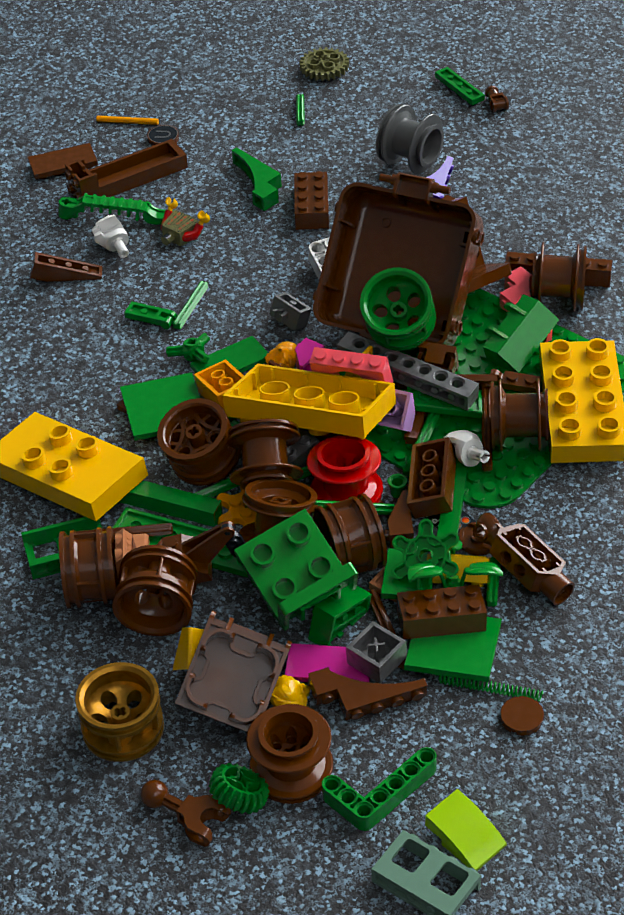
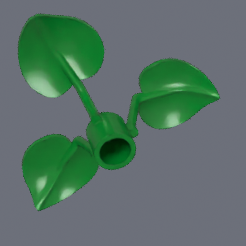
[407,540,503,588]

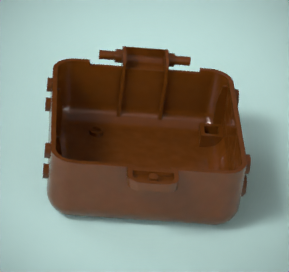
[313,172,484,348]

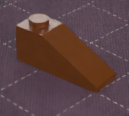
[384,490,414,549]

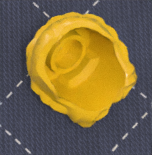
[270,675,310,707]

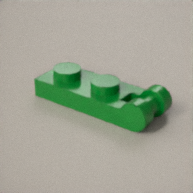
[124,301,177,329]

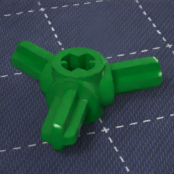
[166,333,210,364]

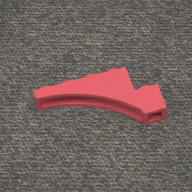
[499,267,553,342]

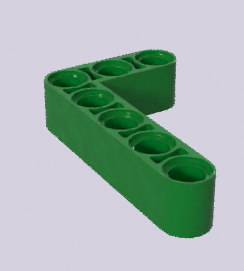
[322,747,437,831]

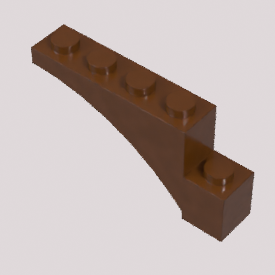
[308,667,428,721]

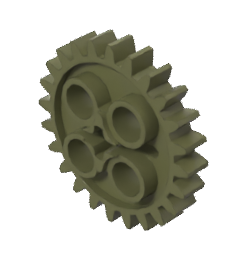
[299,47,349,81]

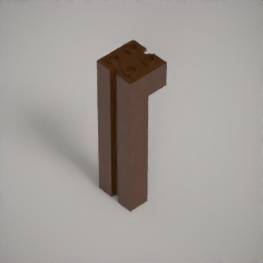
[65,139,188,199]

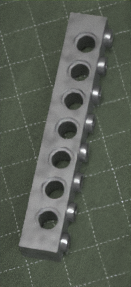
[337,331,479,411]

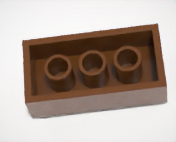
[294,171,329,230]
[407,437,457,519]
[397,584,487,639]

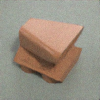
[115,529,150,575]

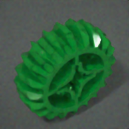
[209,763,269,814]

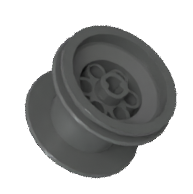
[376,104,444,174]

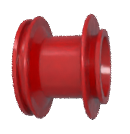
[306,435,383,503]

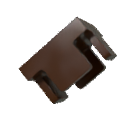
[417,341,459,374]

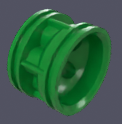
[360,267,436,351]

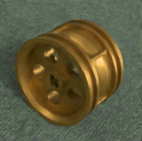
[75,662,164,762]

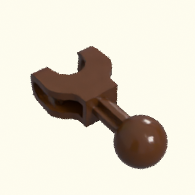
[140,780,231,847]

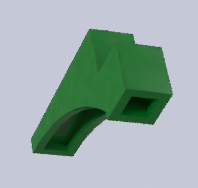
[232,147,282,211]

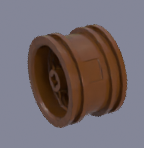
[157,398,241,486]

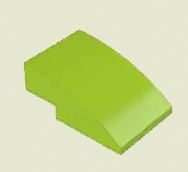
[425,789,507,871]

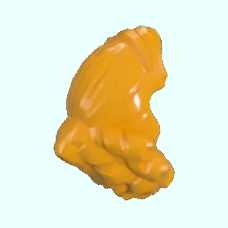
[265,341,297,368]

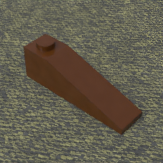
[30,252,102,282]

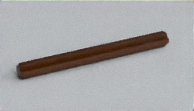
[482,387,492,472]

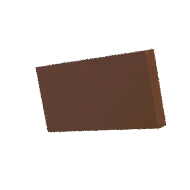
[28,143,98,179]

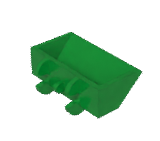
[483,294,559,373]

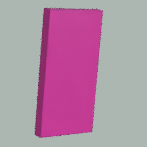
[285,643,370,682]

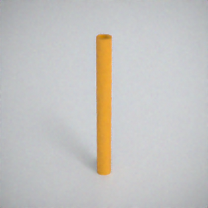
[96,116,159,125]

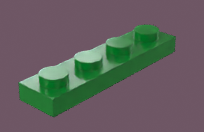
[435,67,485,105]

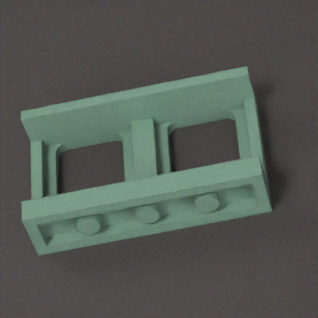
[371,830,481,915]

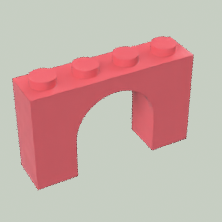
[309,347,394,383]

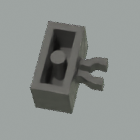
[269,292,312,331]

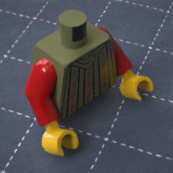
[161,197,210,246]

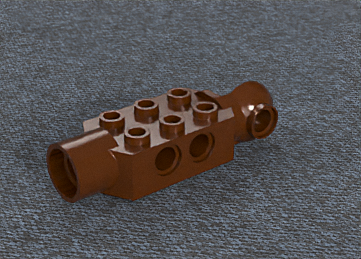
[473,513,575,605]

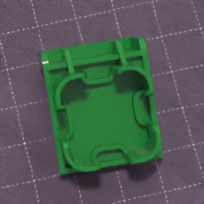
[234,509,358,631]

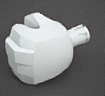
[92,214,129,258]
[444,430,490,467]

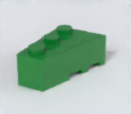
[308,586,372,646]

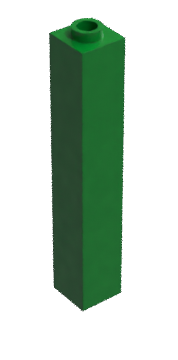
[119,480,223,527]

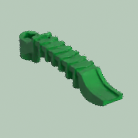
[58,193,174,225]

